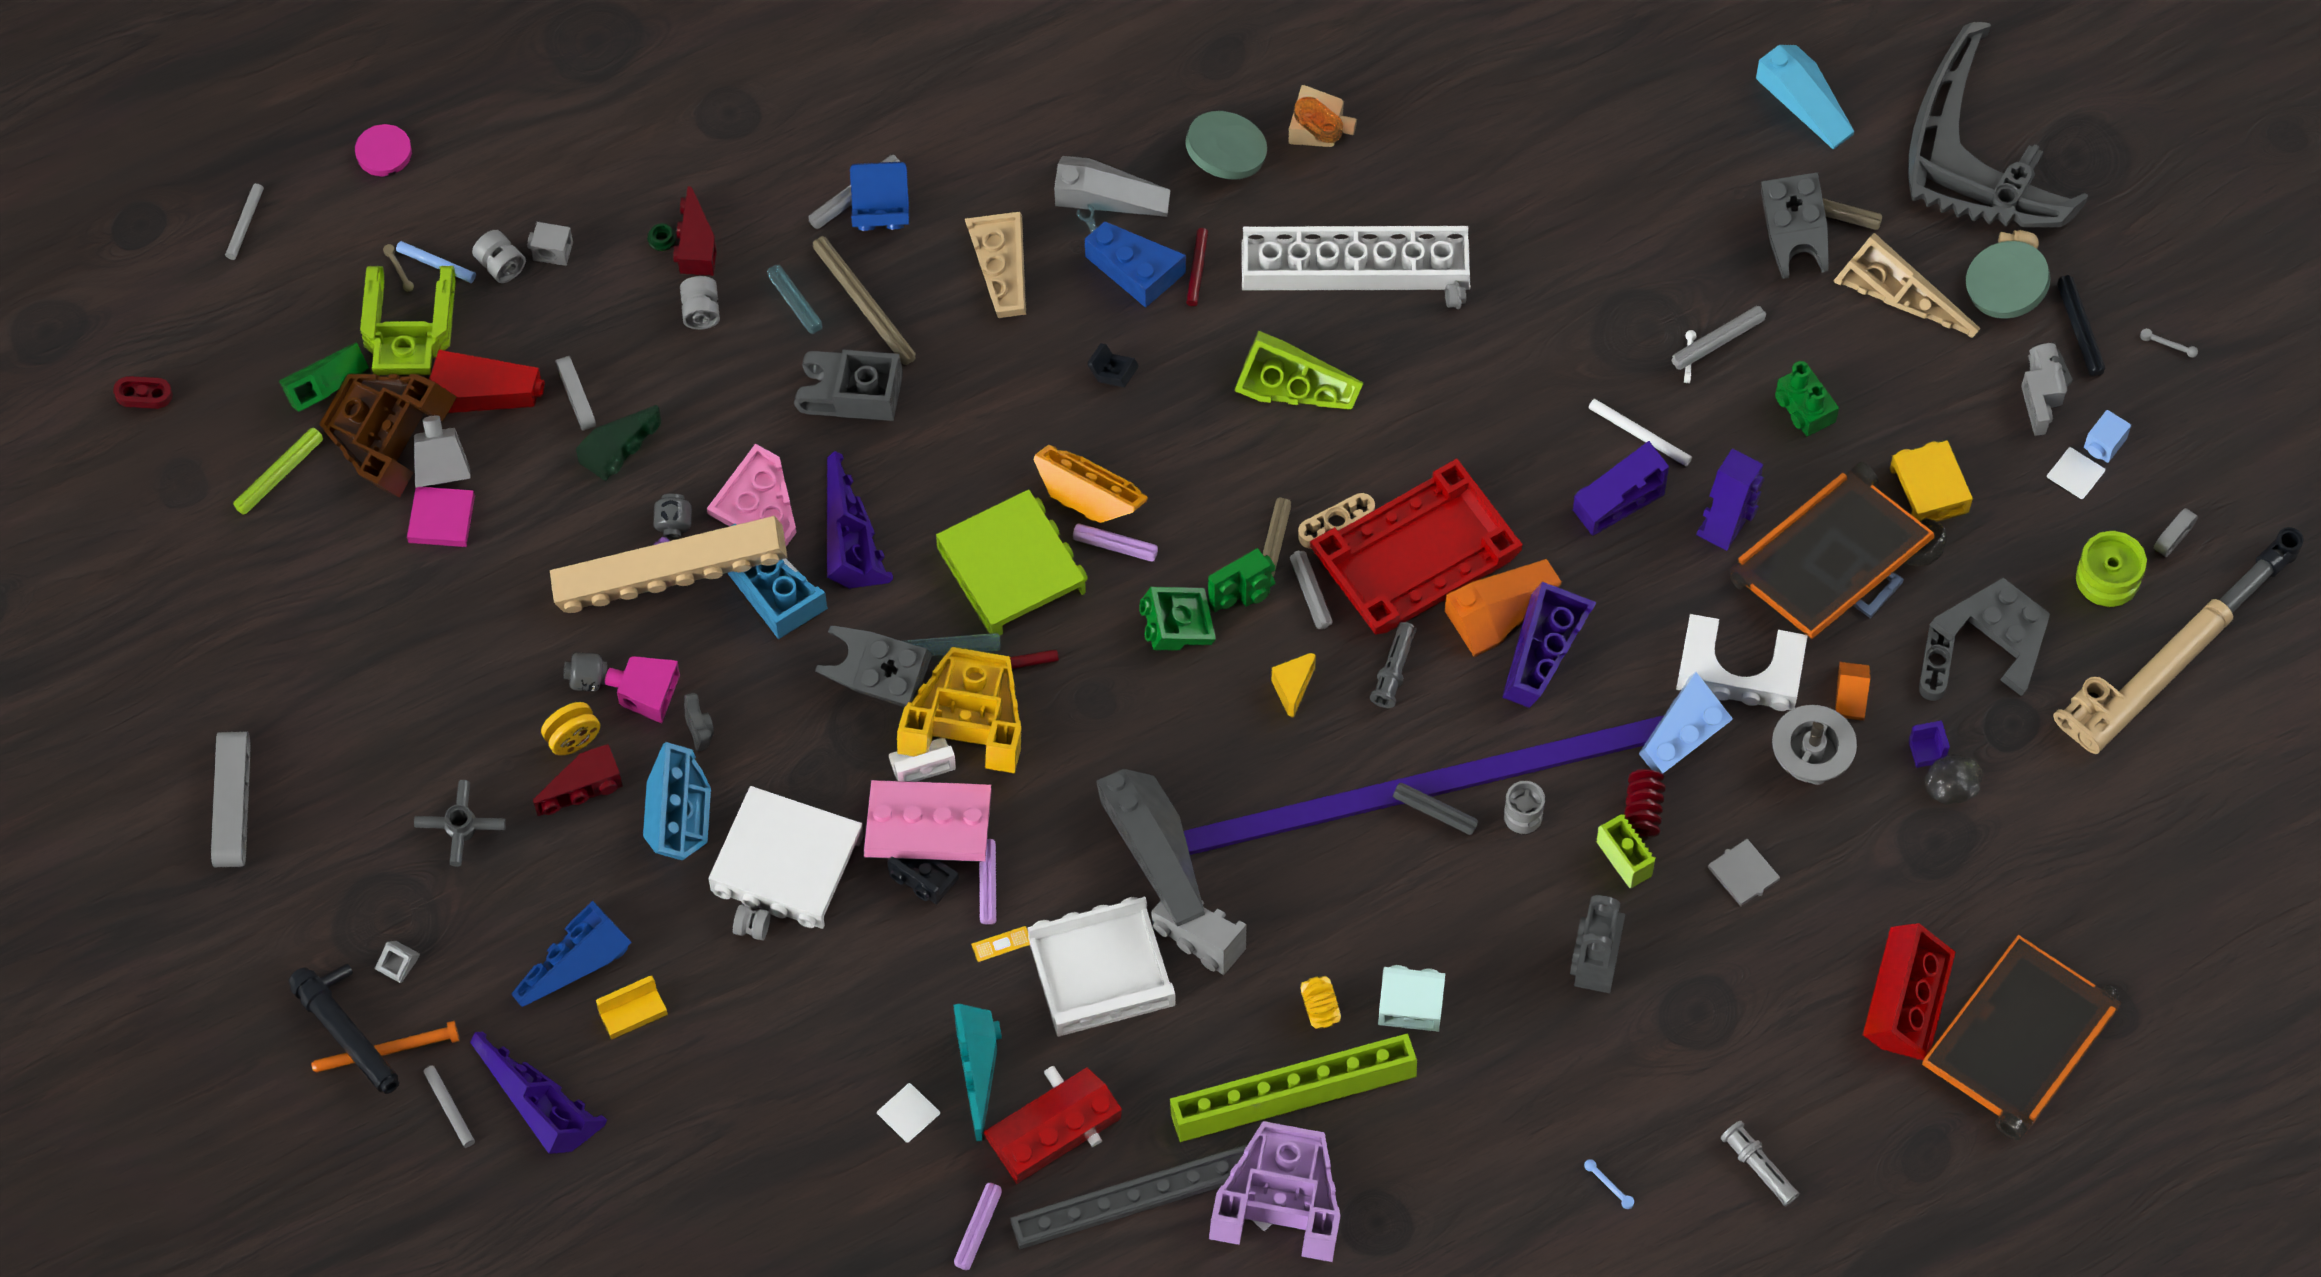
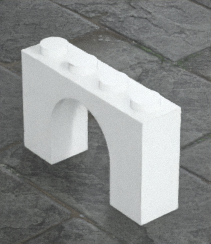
[1676,614,1808,711]

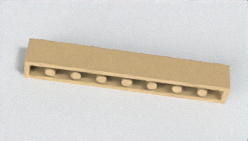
[550,516,788,613]

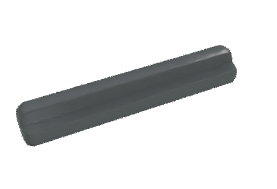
[1393,783,1478,835]

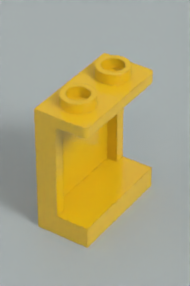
[1890,440,1973,525]

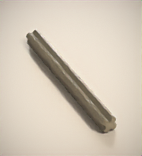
[813,236,916,365]

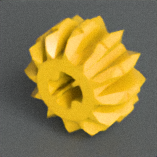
[1300,976,1341,1029]

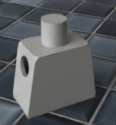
[414,415,471,488]

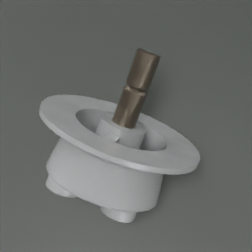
[1772,705,1857,785]

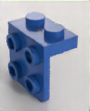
[850,162,909,231]

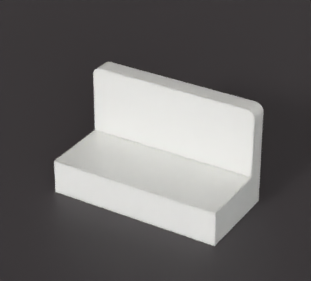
[889,738,956,782]

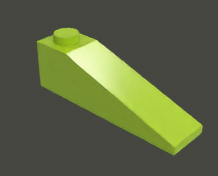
[1234,331,1363,409]

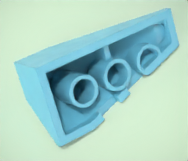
[1756,45,1854,150]

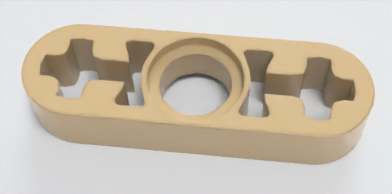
[1298,493,1375,549]

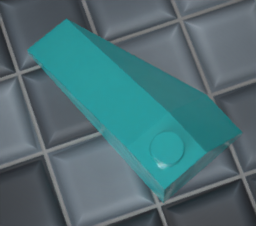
[953,1004,1002,1142]

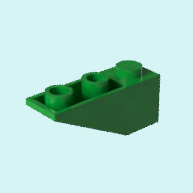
[279,342,369,412]

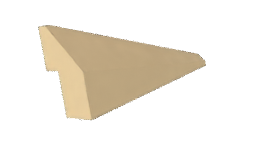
[1834,233,1980,338]

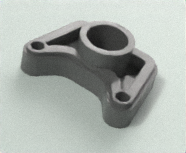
[684,693,714,752]

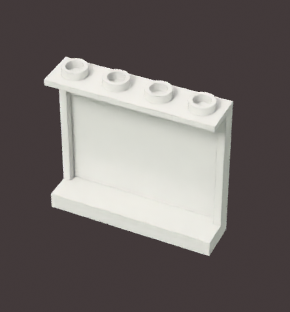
[708,786,864,929]
[1028,897,1175,1037]

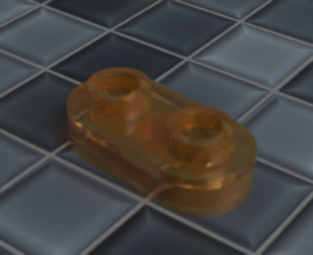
[1294,97,1343,143]

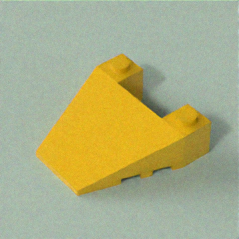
[897,647,1021,773]

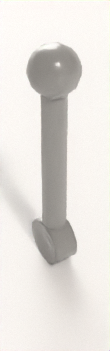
[2140,328,2198,358]

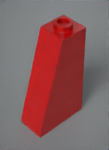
[429,350,545,413]

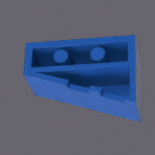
[1085,222,1186,308]

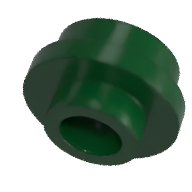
[648,223,676,251]

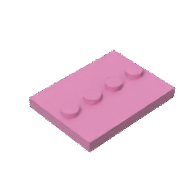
[864,780,991,861]

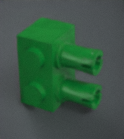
[1775,361,1839,437]

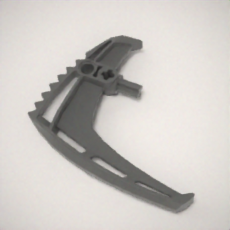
[1908,22,2088,227]

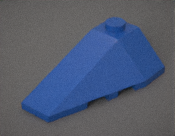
[511,901,632,1007]

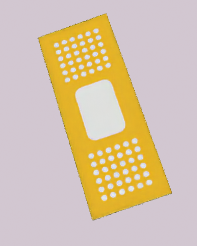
[971,926,1030,962]

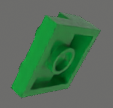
[1208,548,1276,613]
[1139,587,1216,650]

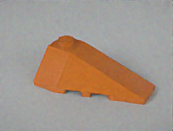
[1445,559,1562,657]

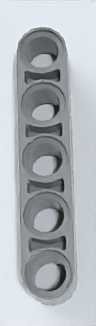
[211,731,251,868]

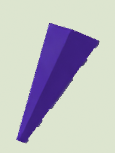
[827,451,893,589]
[470,1032,607,1154]

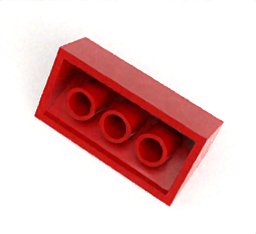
[1863,923,1956,1060]
[983,1067,1122,1184]

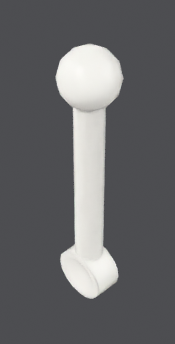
[1684,330,1697,384]

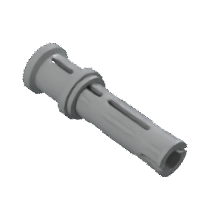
[1720,1120,1800,1206]

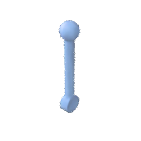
[1584,1159,1634,1209]

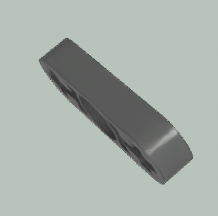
[1919,626,1955,701]

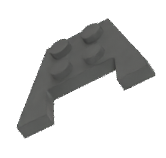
[1929,578,2050,696]

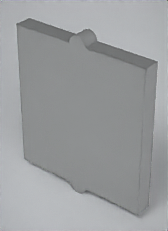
[1708,839,1780,907]

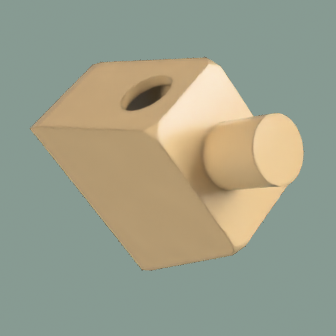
[1289,85,1357,147]

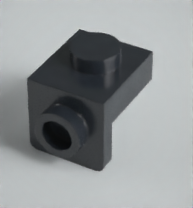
[1087,343,1139,387]

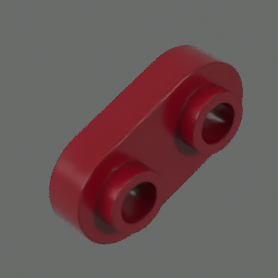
[113,376,173,409]

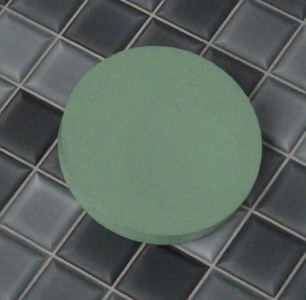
[1186,111,1267,179]
[1966,241,2051,318]

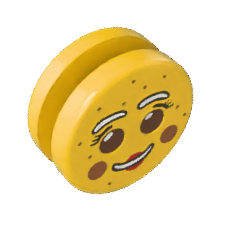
[541,702,601,755]

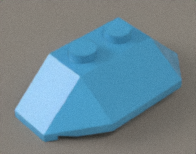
[643,742,711,860]

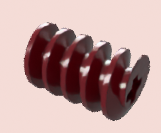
[1624,769,1666,837]

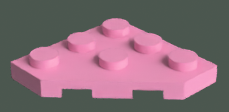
[707,444,797,546]

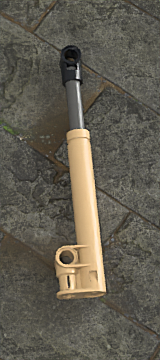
[2053,527,2304,754]

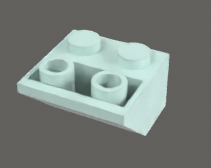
[1378,965,1445,1032]

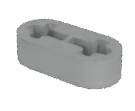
[2153,508,2198,557]

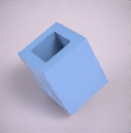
[2084,410,2131,463]

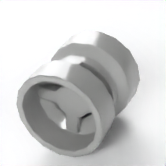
[733,905,770,941]

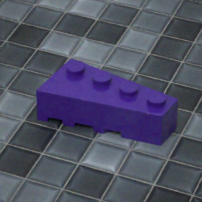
[1502,582,1597,708]

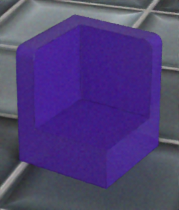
[1908,720,1950,768]

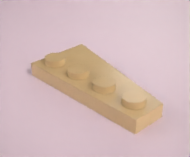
[965,212,1026,318]

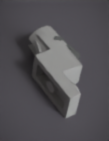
[2021,343,2073,436]

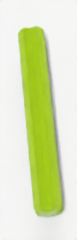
[233,428,323,515]

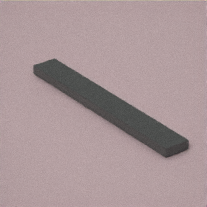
[1010,1144,1247,1249]

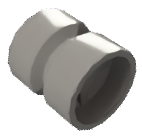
[472,230,526,283]
[680,276,720,330]
[1504,781,1545,834]

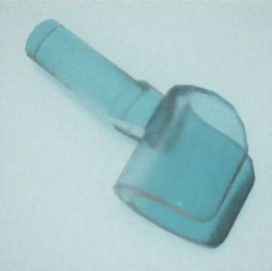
[1077,204,1097,233]

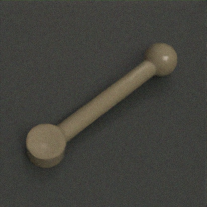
[383,244,414,292]

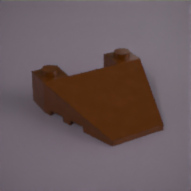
[320,374,457,498]

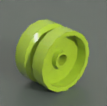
[2076,531,2147,607]

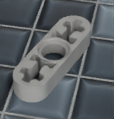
[555,356,596,431]

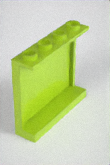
[936,489,1088,639]

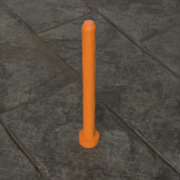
[311,1020,460,1072]

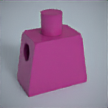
[605,656,680,723]

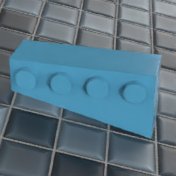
[727,524,828,639]

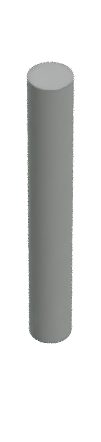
[225,183,264,260]
[423,1065,475,1148]

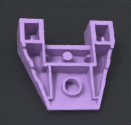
[1209,1121,1340,1262]

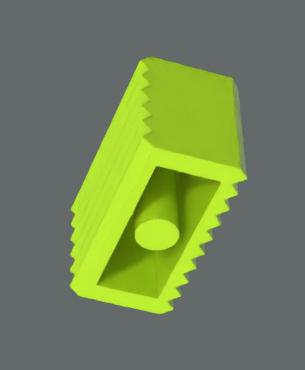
[1596,814,1656,888]

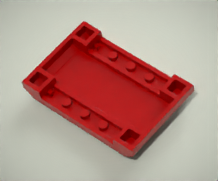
[1310,458,1523,634]

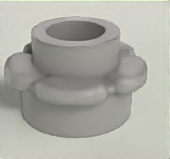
[1445,281,1466,309]

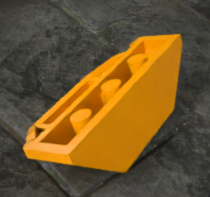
[1033,445,1148,523]

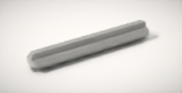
[809,155,900,229]
[1671,306,1766,370]

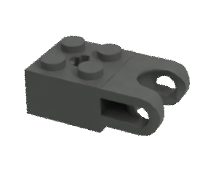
[794,350,903,421]

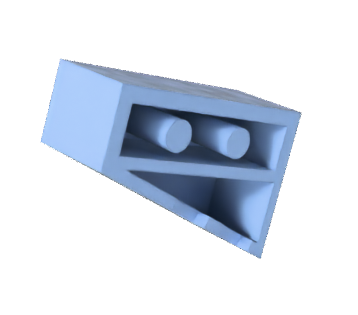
[1639,672,1733,774]

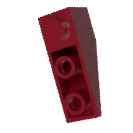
[673,186,717,276]
[533,744,623,817]

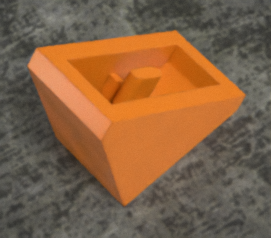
[1835,662,1870,721]

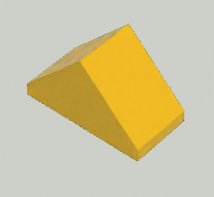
[1271,653,1316,717]

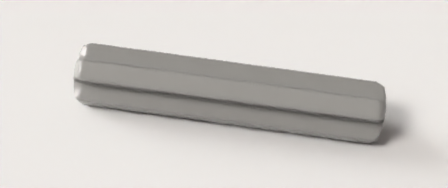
[1290,550,1333,629]

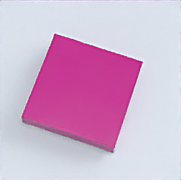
[407,487,475,547]

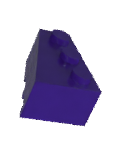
[1573,441,1669,536]
[1696,448,1764,551]

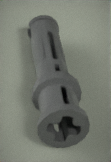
[1370,622,1417,708]

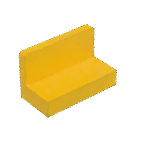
[596,975,668,1040]

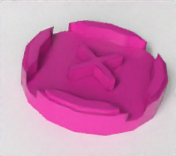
[355,124,412,177]

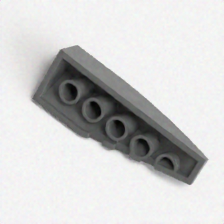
[1096,769,1205,927]

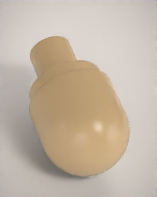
[1998,230,2039,249]

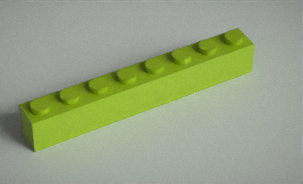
[1170,1033,1417,1142]

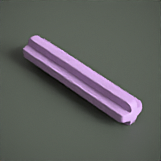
[1073,523,1158,561]
[979,839,996,924]
[954,1183,1002,1270]

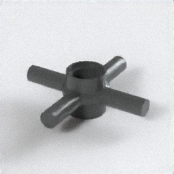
[414,780,506,867]

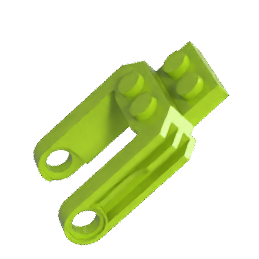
[360,266,455,375]

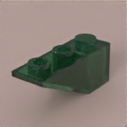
[576,405,662,481]

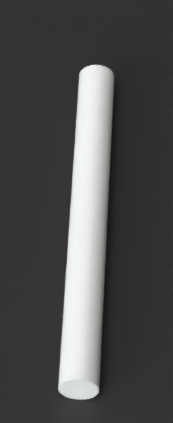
[1588,398,1692,466]

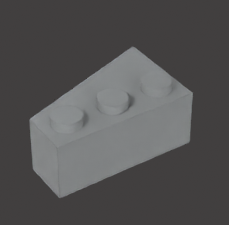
[1152,900,1247,976]

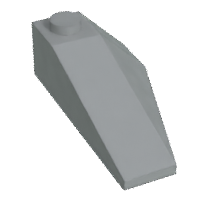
[1054,156,1171,217]

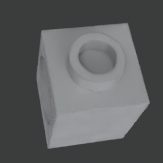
[527,222,573,266]

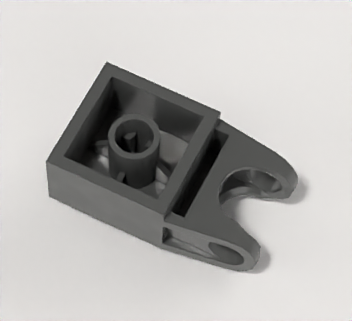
[1761,172,1829,279]
[815,626,932,707]
[1570,895,1625,993]

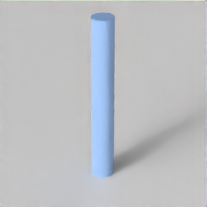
[396,241,476,283]

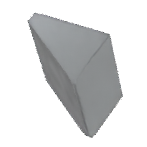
[375,941,420,983]

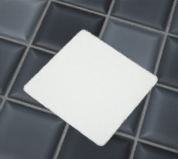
[2047,447,2105,499]
[877,1083,940,1143]

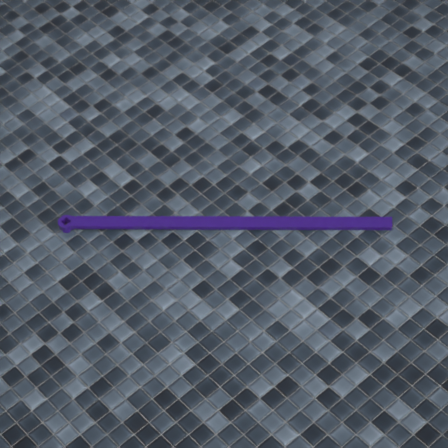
[1184,715,1664,855]

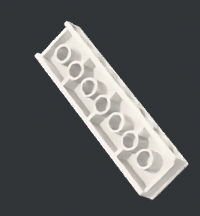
[1242,226,1470,290]

